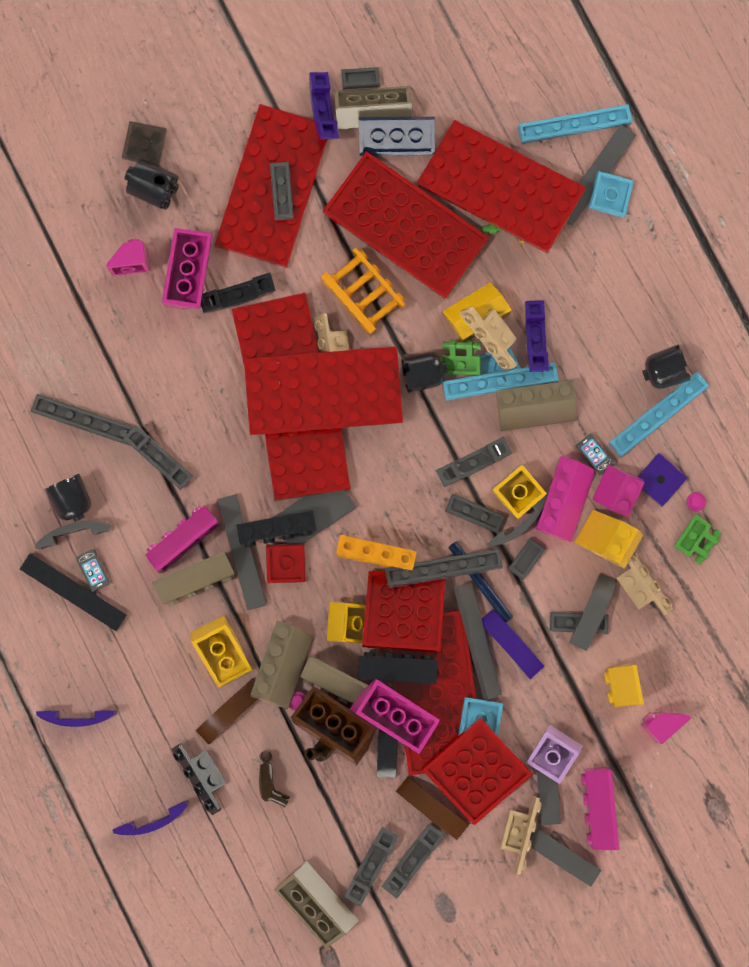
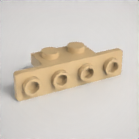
[459,307,517,371]
[314,314,350,352]
[617,551,673,616]
[499,795,541,875]

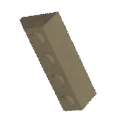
[334,86,412,130]
[496,380,576,431]
[152,551,236,606]
[251,621,313,709]
[300,656,368,704]
[274,861,359,948]

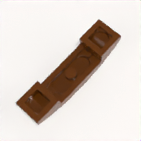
[196,678,258,745]
[396,776,469,840]

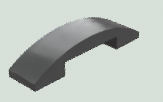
[123,425,193,490]
[436,436,512,487]
[487,494,547,548]
[35,521,114,550]
[569,574,617,651]
[381,823,445,899]
[344,827,399,906]
[530,827,601,886]

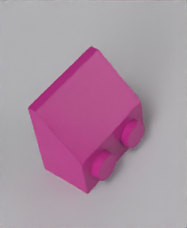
[106,239,150,276]
[592,464,644,518]
[641,712,691,744]

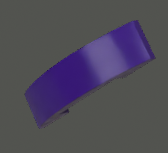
[309,72,339,139]
[525,300,549,372]
[482,609,545,679]
[36,710,117,727]
[112,801,189,836]

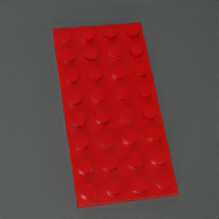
[215,104,328,268]
[417,120,586,254]
[322,151,489,299]
[244,346,403,436]
[391,611,476,776]

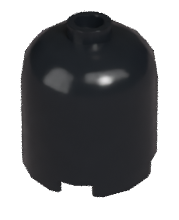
[642,344,691,389]
[401,352,447,393]
[44,474,91,522]

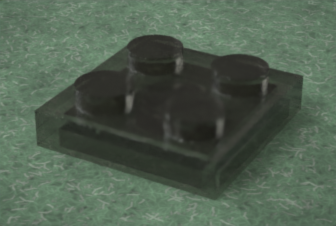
[122,121,167,166]

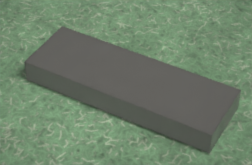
[270,162,294,221]
[445,493,505,534]
[549,612,609,634]
[536,769,561,825]

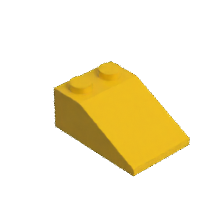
[574,510,643,569]
[190,615,253,688]
[603,664,644,707]

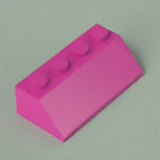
[162,228,212,310]
[535,456,595,542]
[145,505,221,573]
[350,679,440,754]
[581,767,619,850]

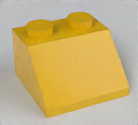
[491,465,547,519]
[327,602,366,643]

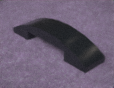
[201,272,276,313]
[377,729,398,778]

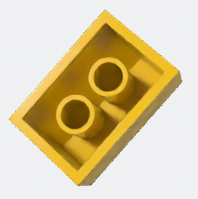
[442,282,512,342]

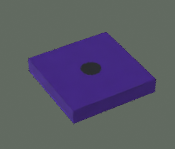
[637,453,687,507]

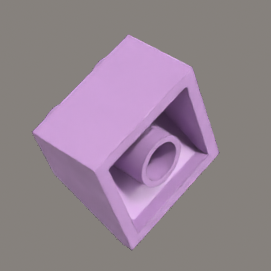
[526,725,583,784]

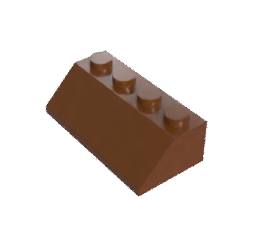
[291,686,377,766]

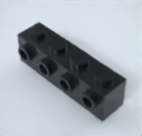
[236,510,317,547]
[358,652,438,684]

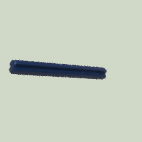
[449,542,513,622]

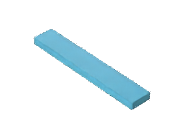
[518,104,632,144]
[442,362,559,401]
[609,371,709,458]

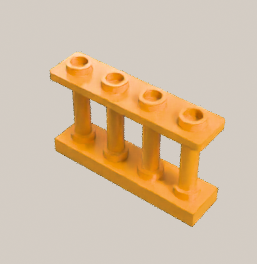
[321,248,405,337]
[336,535,416,570]

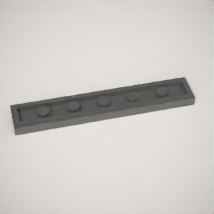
[567,125,636,227]
[30,394,145,447]
[218,494,266,610]
[385,548,503,588]
[453,582,502,700]

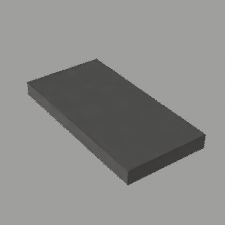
[273,490,356,544]

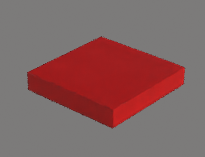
[266,543,306,583]

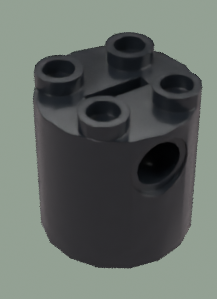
[124,159,179,210]

